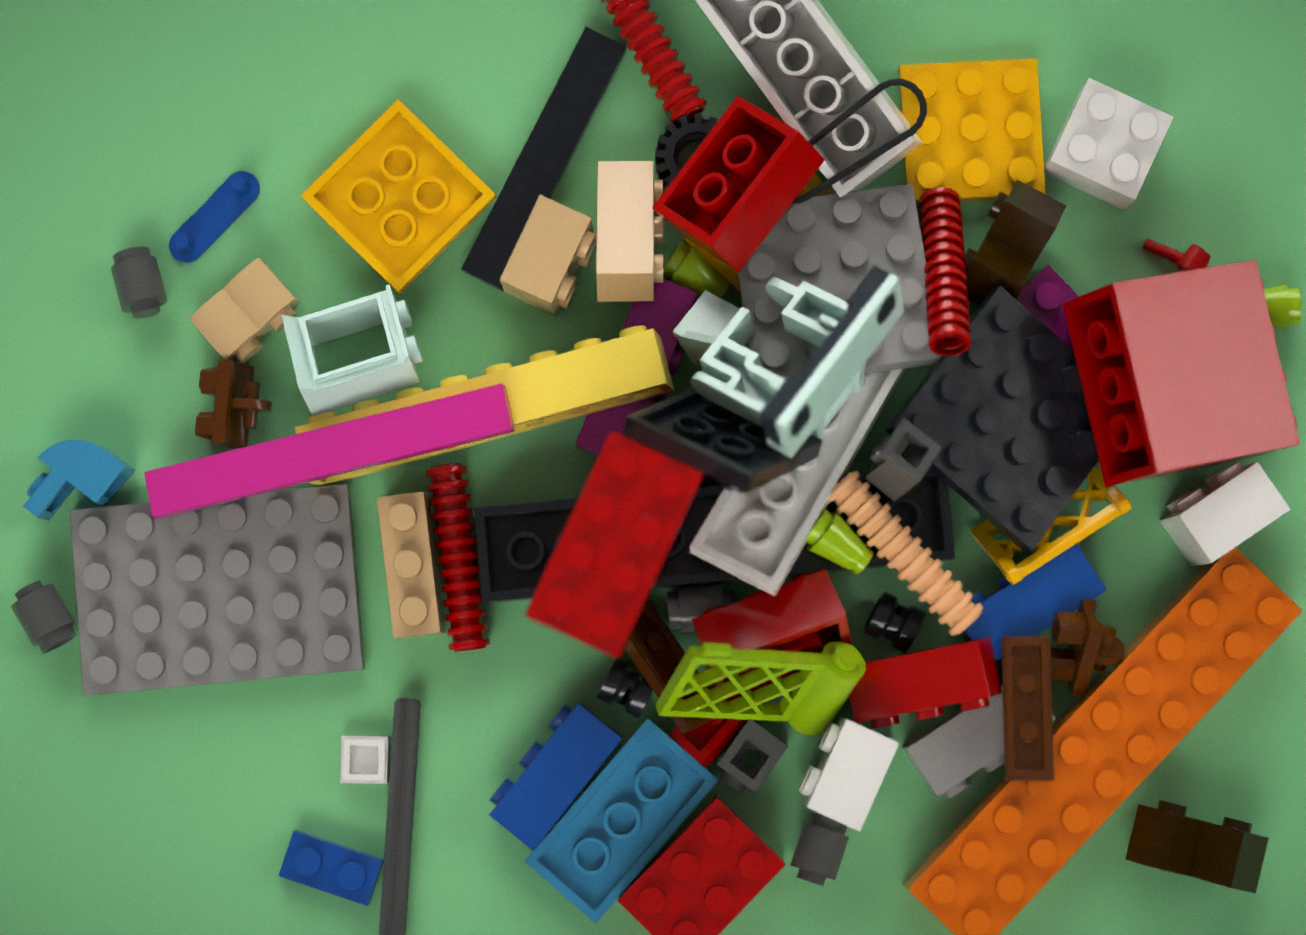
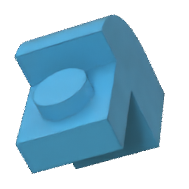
[23,440,135,521]

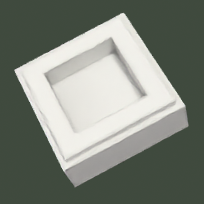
[340,735,390,784]

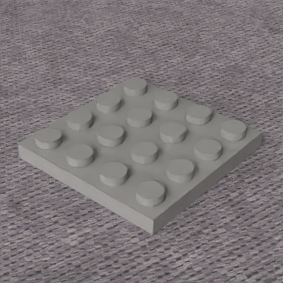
[737,184,943,379]

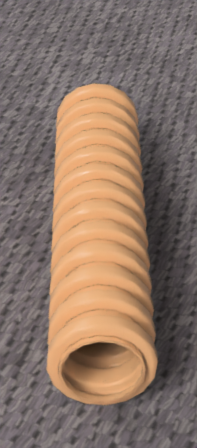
[829,471,984,636]

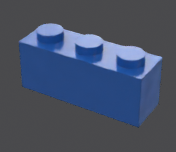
[961,544,1107,661]
[489,702,623,851]

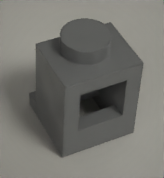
[865,418,942,502]
[717,720,788,794]

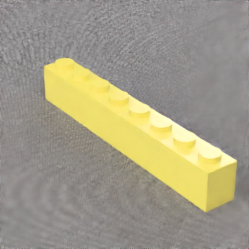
[294,325,674,487]

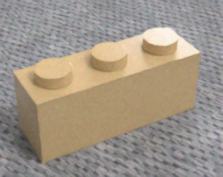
[596,161,663,302]
[377,491,446,639]

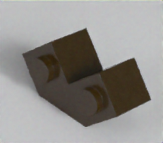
[965,179,1066,306]
[1125,800,1269,893]

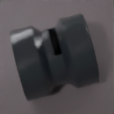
[863,591,926,653]
[597,658,653,719]

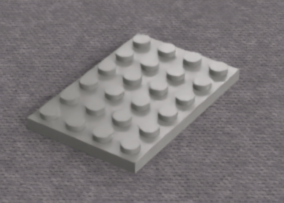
[70,484,365,696]

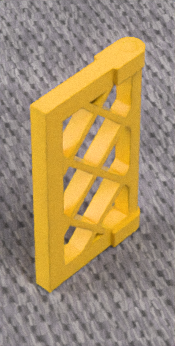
[970,465,1132,586]

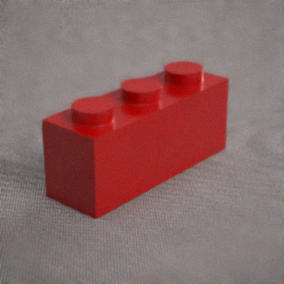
[849,637,1002,729]

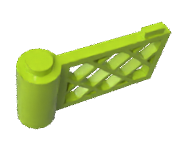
[655,641,866,736]

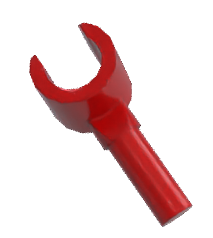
[1142,238,1210,272]

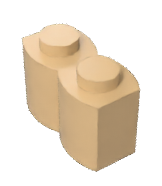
[189,258,300,363]

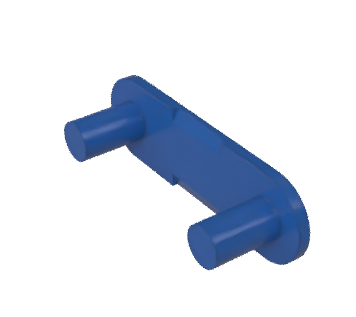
[169,171,260,263]

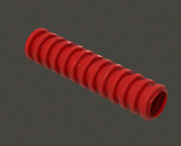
[600,0,707,124]
[919,187,971,356]
[425,463,491,652]

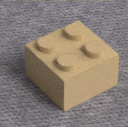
[500,195,597,317]

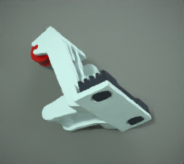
[673,265,904,458]

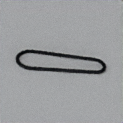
[792,79,927,204]

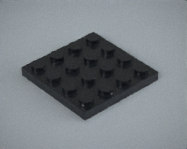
[885,286,1099,552]

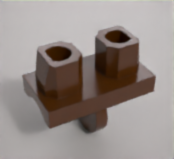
[195,360,272,449]
[1050,599,1125,696]

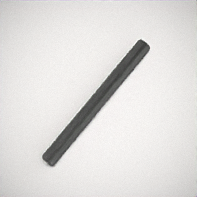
[379,698,421,935]

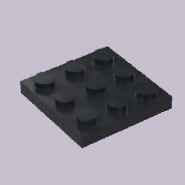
[623,387,823,494]

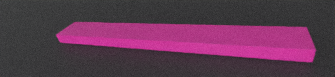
[144,383,515,519]

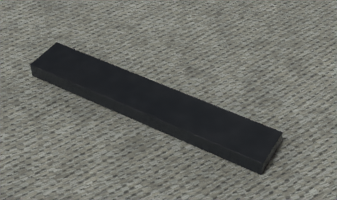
[461,27,627,292]

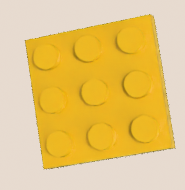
[898,58,1046,204]
[300,99,497,295]

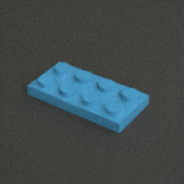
[524,718,719,924]

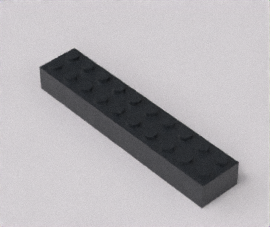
[474,468,955,604]

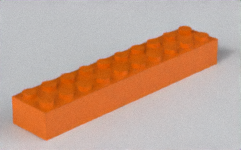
[902,547,1303,935]

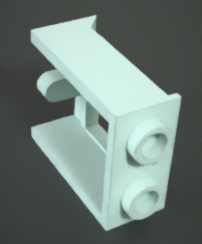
[281,284,423,416]

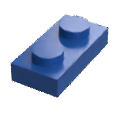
[278,830,384,906]

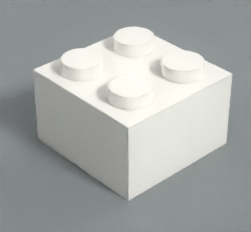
[1044,78,1174,211]
[1160,461,1290,567]
[798,717,899,832]

